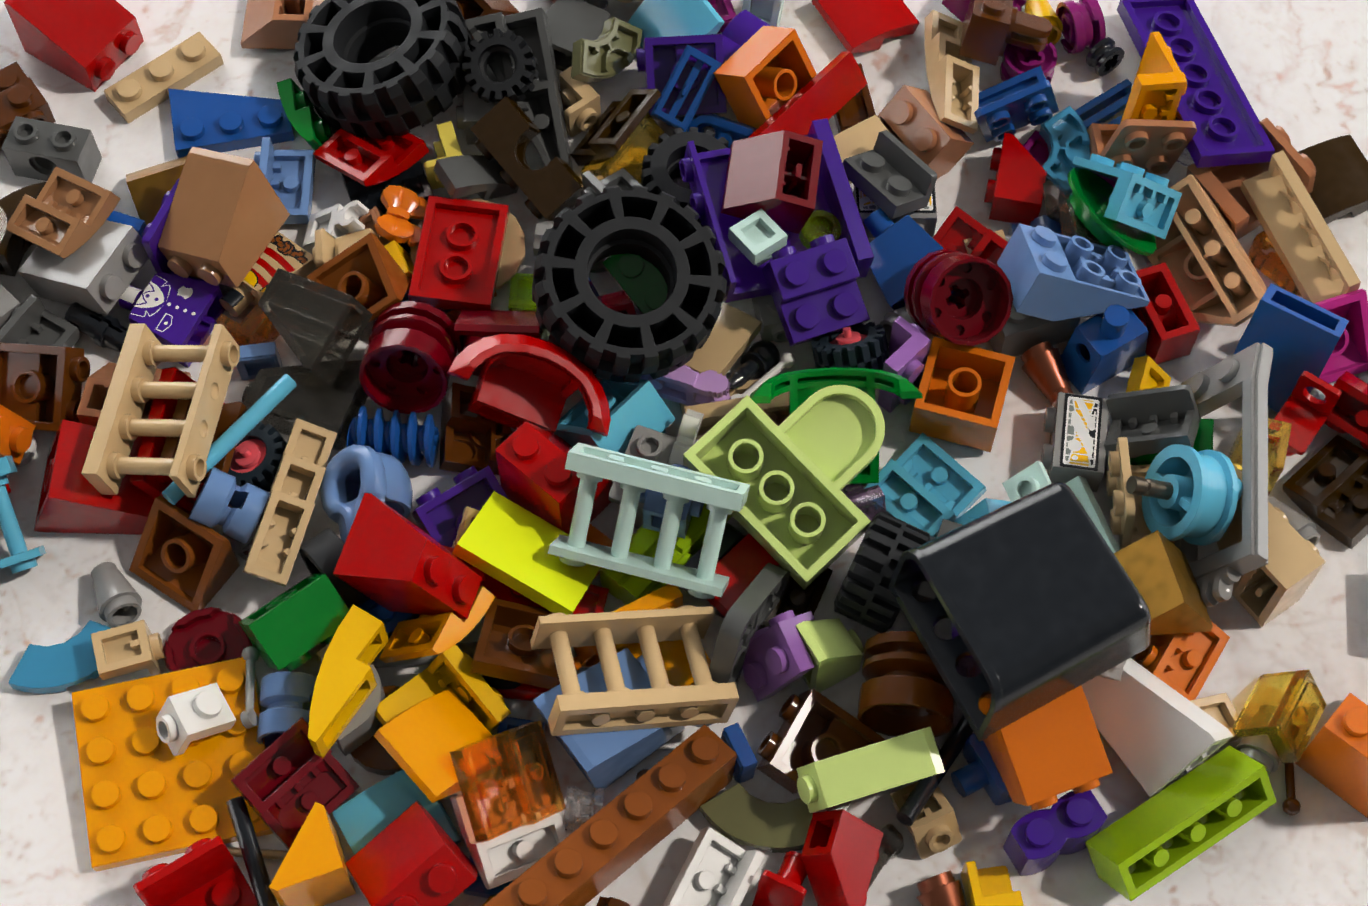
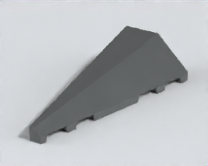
[465,8,573,169]

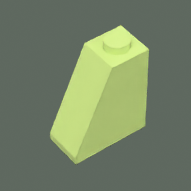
[796,726,945,813]

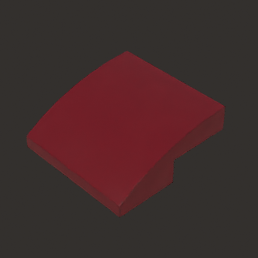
[230,717,360,850]

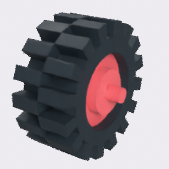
[811,322,890,370]
[228,422,287,492]

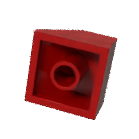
[345,800,478,906]

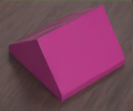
[1313,289,1368,388]

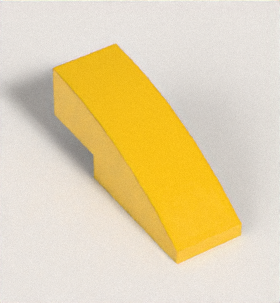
[308,604,389,759]

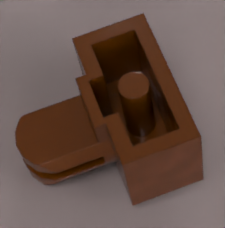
[959,0,1053,66]

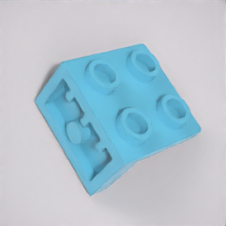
[1072,153,1182,239]

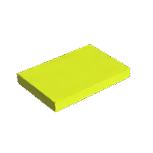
[452,491,601,615]

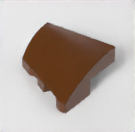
[439,382,513,475]

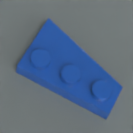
[168,89,295,158]

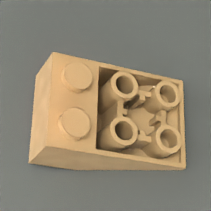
[1217,465,1325,627]

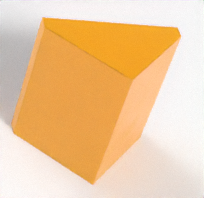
[269,802,356,906]

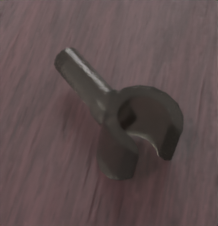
[868,824,904,889]

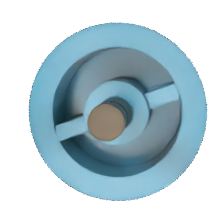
[1126,444,1243,546]

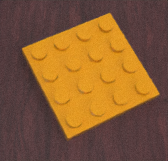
[72,657,273,872]

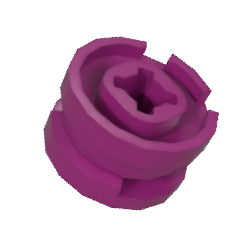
[1056,0,1106,55]
[1000,42,1058,83]

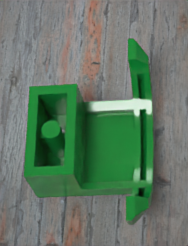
[750,367,922,484]

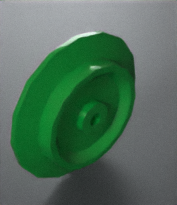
[1067,167,1157,256]

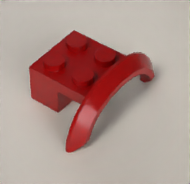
[447,334,611,437]

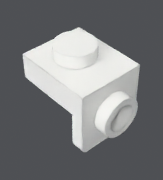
[156,682,236,756]

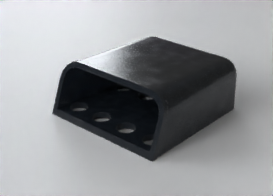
[888,482,1151,742]

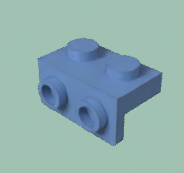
[254,137,316,224]

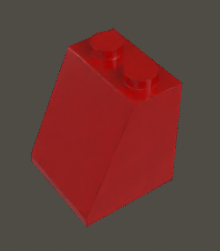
[4,0,144,92]
[33,419,154,535]
[495,421,614,534]
[333,493,482,619]

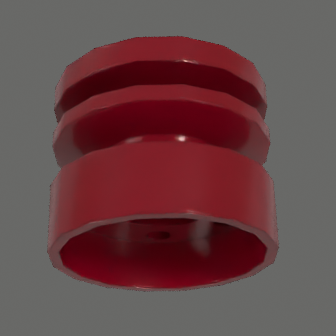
[903,249,1013,346]
[359,301,458,415]

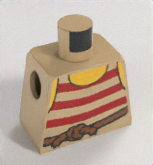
[219,232,317,317]

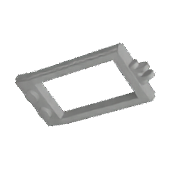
[1174,342,1274,607]

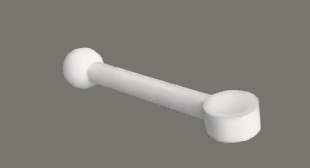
[731,352,796,399]

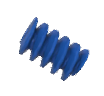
[346,406,439,468]

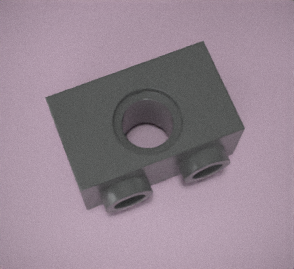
[2,116,102,183]

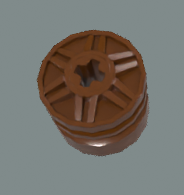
[857,631,958,737]

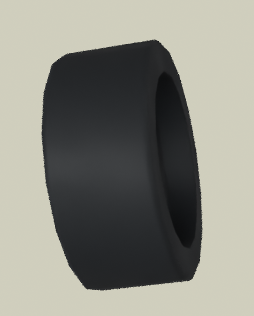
[299,528,370,610]

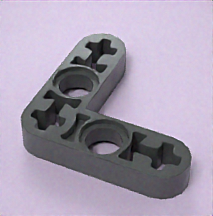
[709,562,790,688]

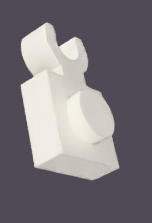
[302,200,369,254]
[668,409,704,465]

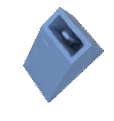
[997,223,1150,322]

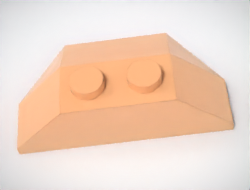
[1147,174,1267,327]

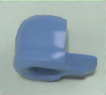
[320,444,413,543]

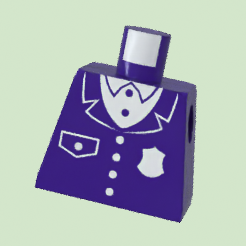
[119,272,225,368]

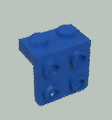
[974,66,1059,143]

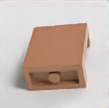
[1186,118,1316,239]

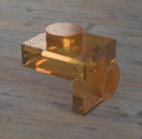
[216,294,285,346]

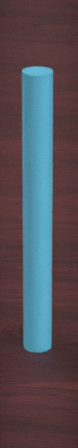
[162,374,297,505]

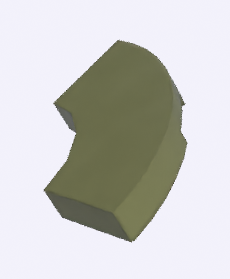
[571,17,642,82]
[700,783,813,853]

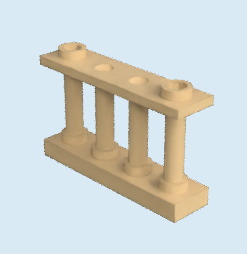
[81,323,240,498]
[530,605,739,736]

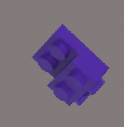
[636,34,727,120]
[762,234,870,347]
[411,466,509,548]

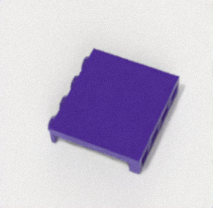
[679,118,874,303]

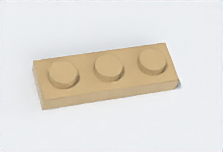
[104,31,224,124]

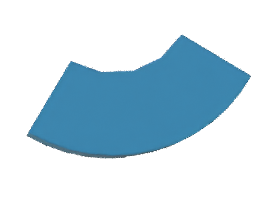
[1039,106,1090,203]
[8,620,110,694]

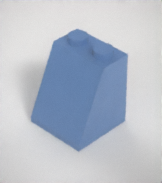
[533,648,685,794]

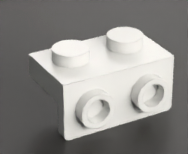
[662,827,764,906]

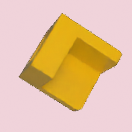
[960,861,1024,906]

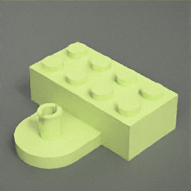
[683,385,885,590]

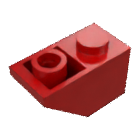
[984,133,1047,226]
[801,809,884,906]

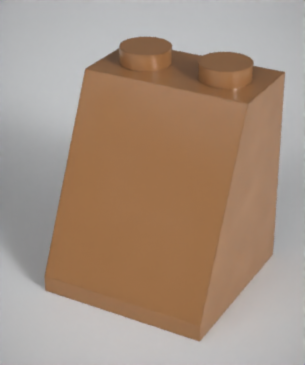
[158,147,290,288]

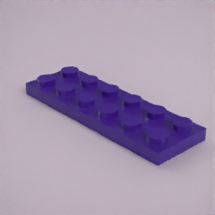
[1117,0,1275,168]

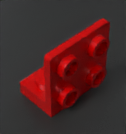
[133,836,258,906]

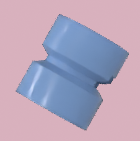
[189,467,270,544]
[257,671,316,748]

